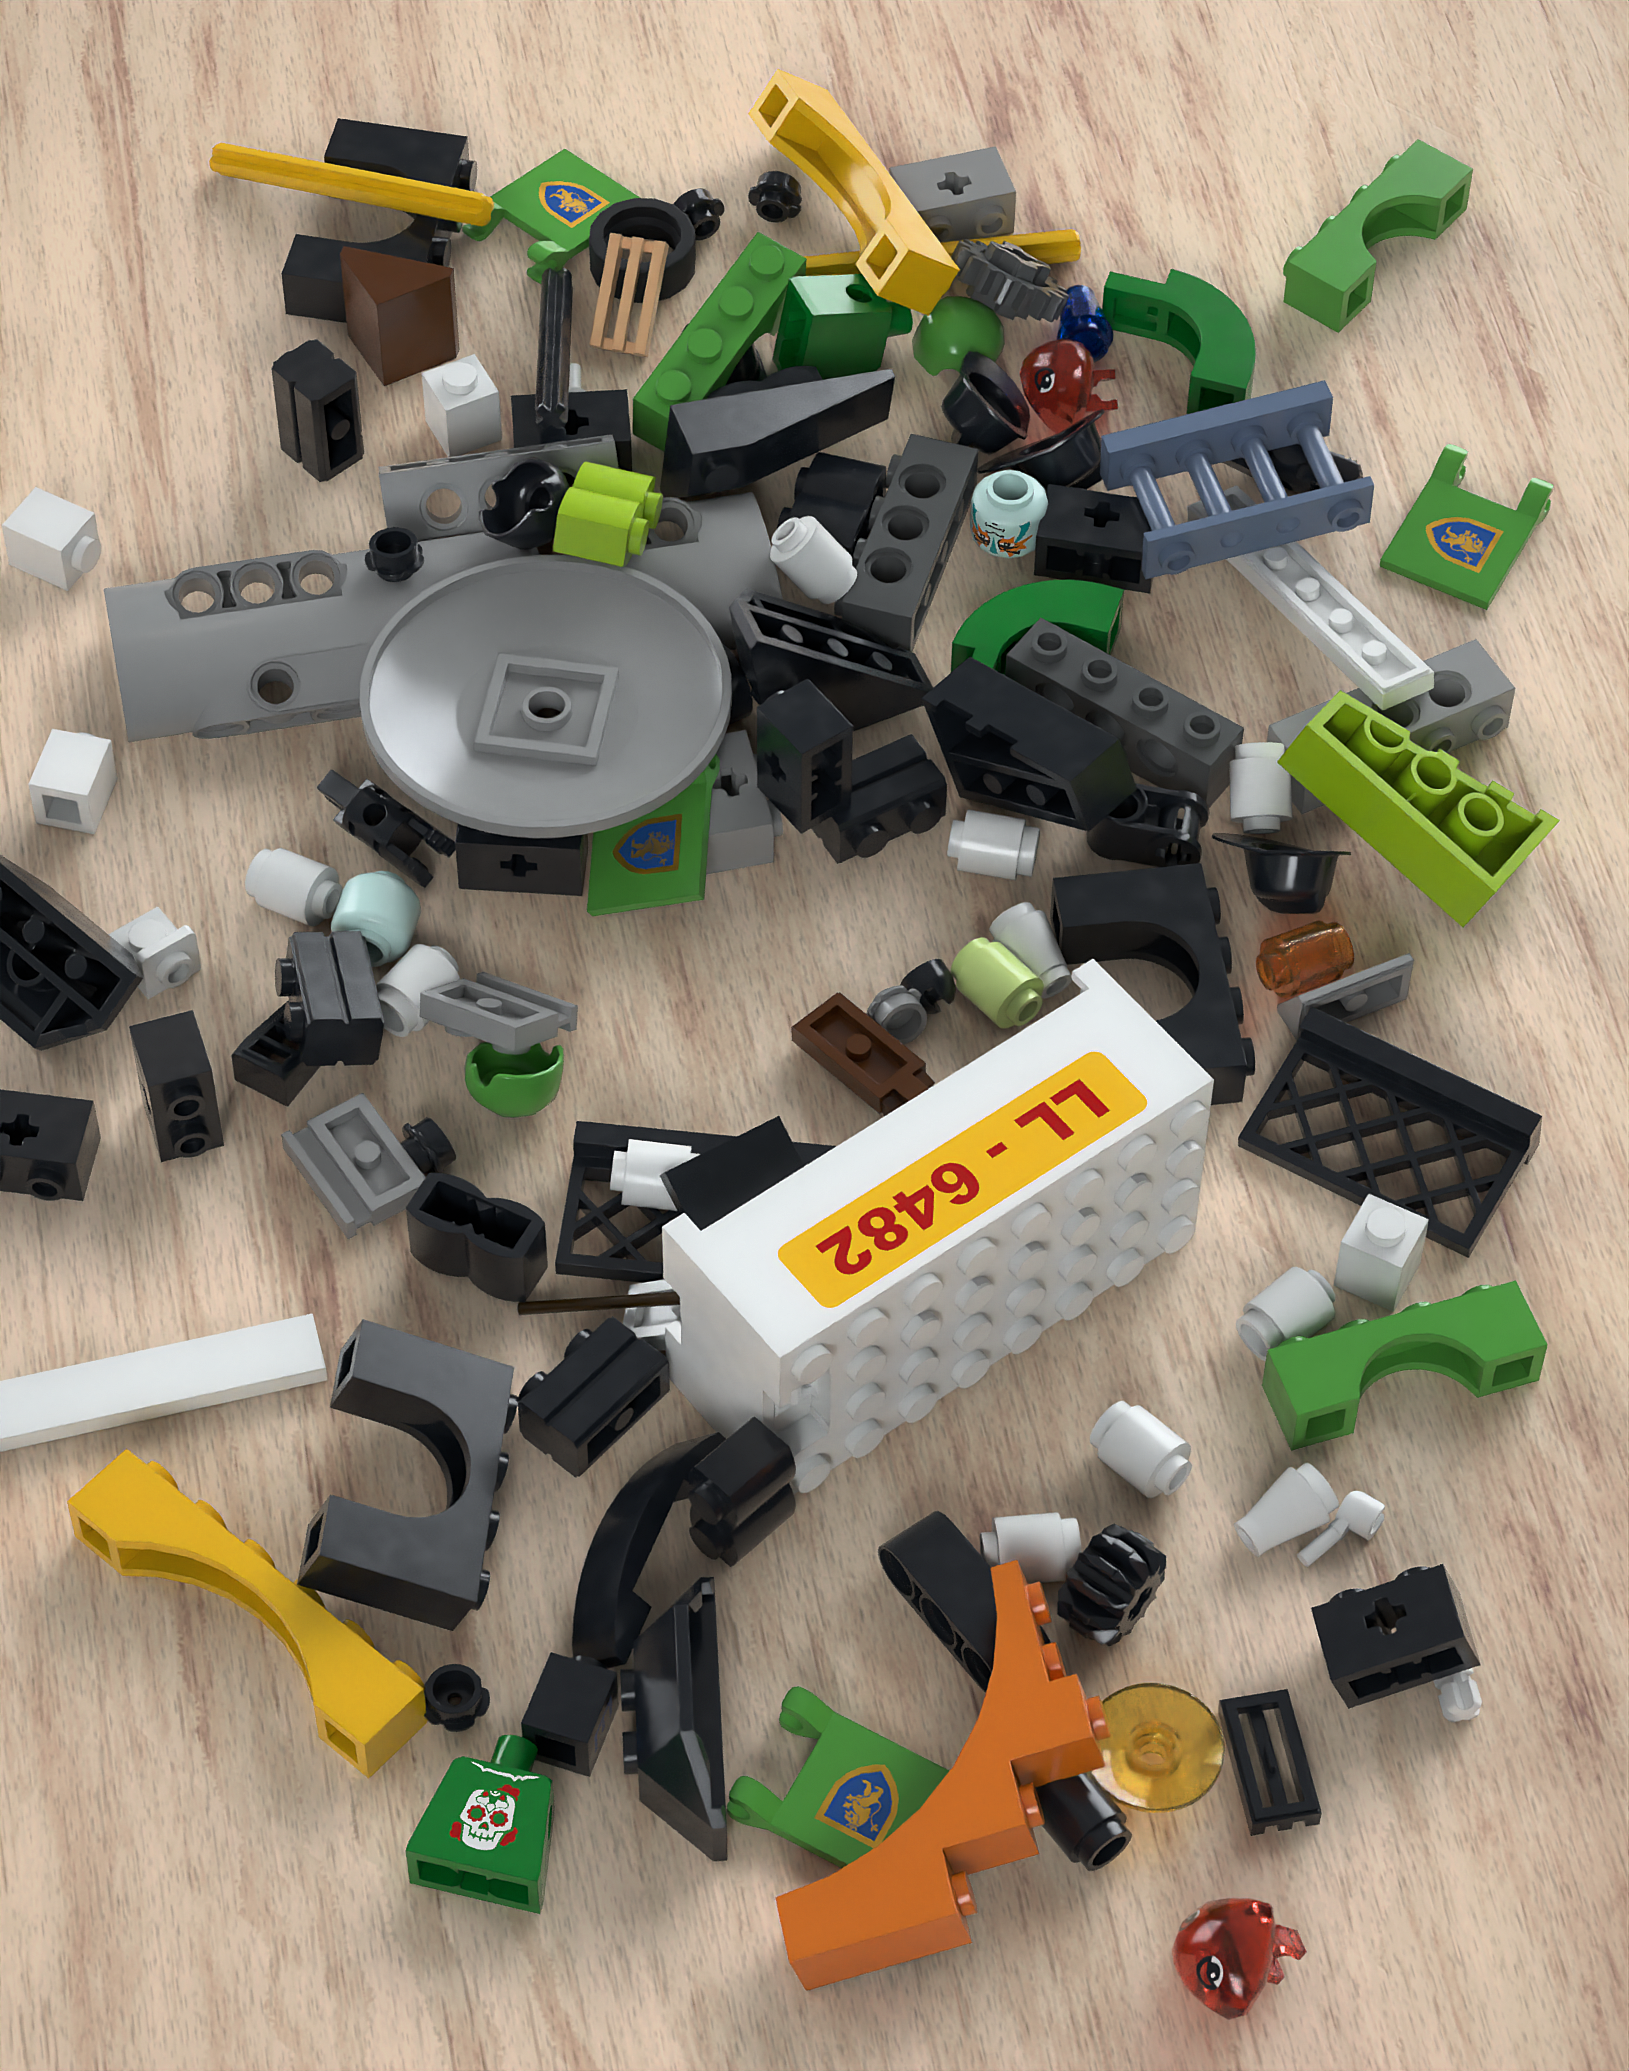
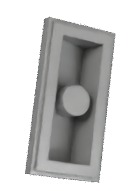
[1277,953,1414,1041]

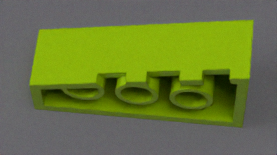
[1277,690,1560,928]

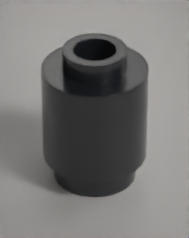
[1035,1772,1132,1871]

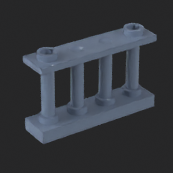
[1100,380,1374,579]

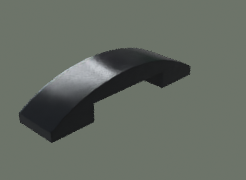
[572,1432,726,1668]

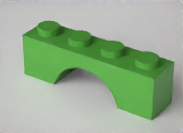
[1283,139,1473,333]
[632,232,807,452]
[1262,1280,1548,1451]

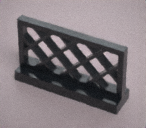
[1238,1007,1542,1258]
[555,1121,836,1283]

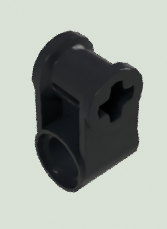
[1086,783,1210,867]

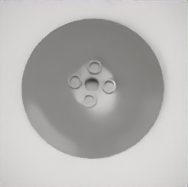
[359,555,732,838]

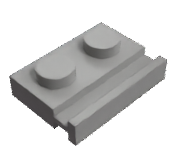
[419,972,578,1054]
[281,1093,425,1239]

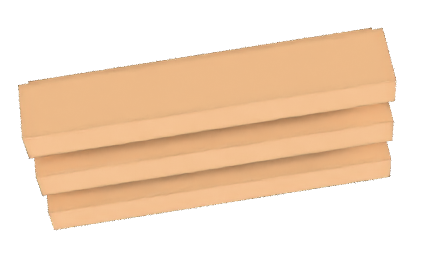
[589,233,669,357]

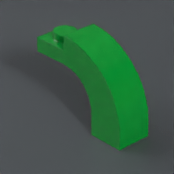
[1101,269,1256,415]
[951,580,1124,676]

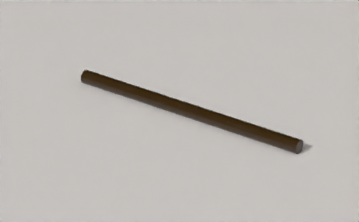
[517,1292,680,1315]

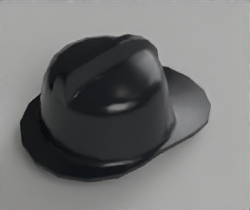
[941,351,1030,455]
[977,409,1105,493]
[1212,833,1351,914]

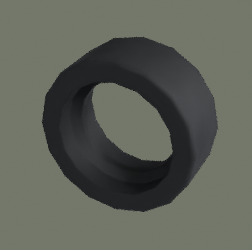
[589,198,696,303]

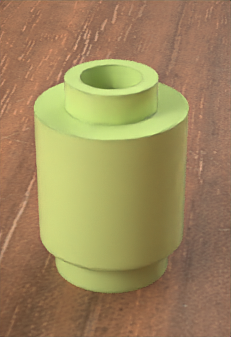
[951,937,1044,1029]

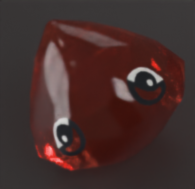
[1019,339,1118,434]
[1171,1898,1307,2020]

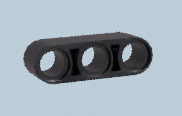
[878,1511,1051,1693]

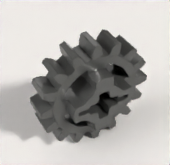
[951,239,1070,322]

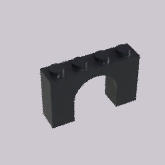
[281,118,477,323]
[1050,863,1255,1105]
[297,1319,518,1631]

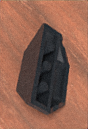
[729,589,933,731]
[0,855,143,1051]
[620,1577,727,1861]

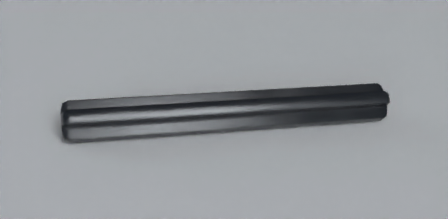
[535,267,573,430]

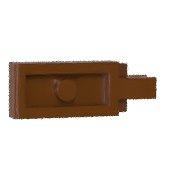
[791,992,935,1116]

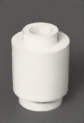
[770,516,857,604]
[1229,742,1293,834]
[947,809,1040,880]
[245,848,343,927]
[376,944,460,1037]
[610,1139,700,1211]
[1236,1267,1335,1361]
[1090,1401,1192,1498]
[980,1512,1082,1584]

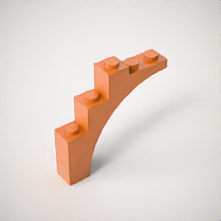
[775,1560,1111,1991]

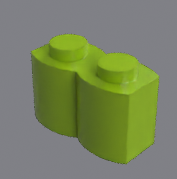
[553,461,663,568]

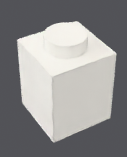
[422,354,502,457]
[2,487,101,591]
[28,729,118,835]
[1334,1194,1429,1312]

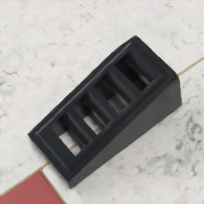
[231,1000,320,1107]

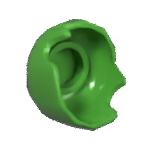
[912,296,1005,376]
[464,1042,564,1118]

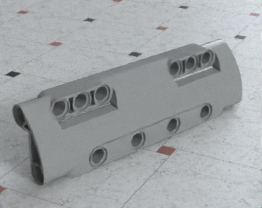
[104,492,783,742]

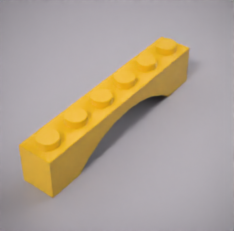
[748,69,960,316]
[67,1448,428,1778]

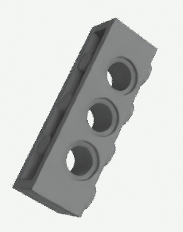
[379,434,619,542]
[1267,639,1515,814]

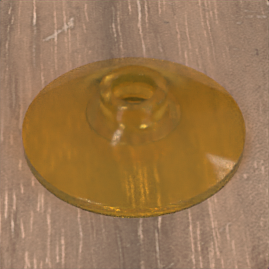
[1090,1683,1225,1813]

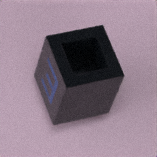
[521,1652,619,1777]

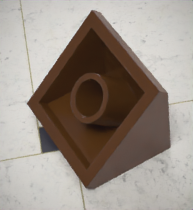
[340,246,460,386]

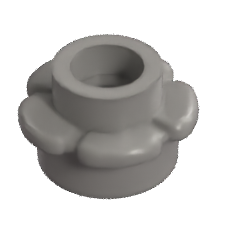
[866,985,927,1045]

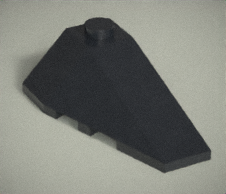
[660,369,895,498]

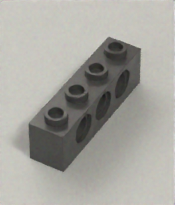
[834,434,978,652]
[1005,618,1244,808]

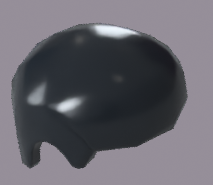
[478,457,569,549]

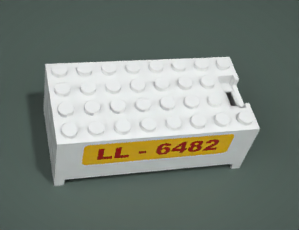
[662,959,1214,1494]

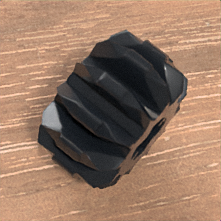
[1057,1523,1166,1646]

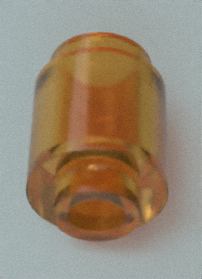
[1256,920,1354,999]

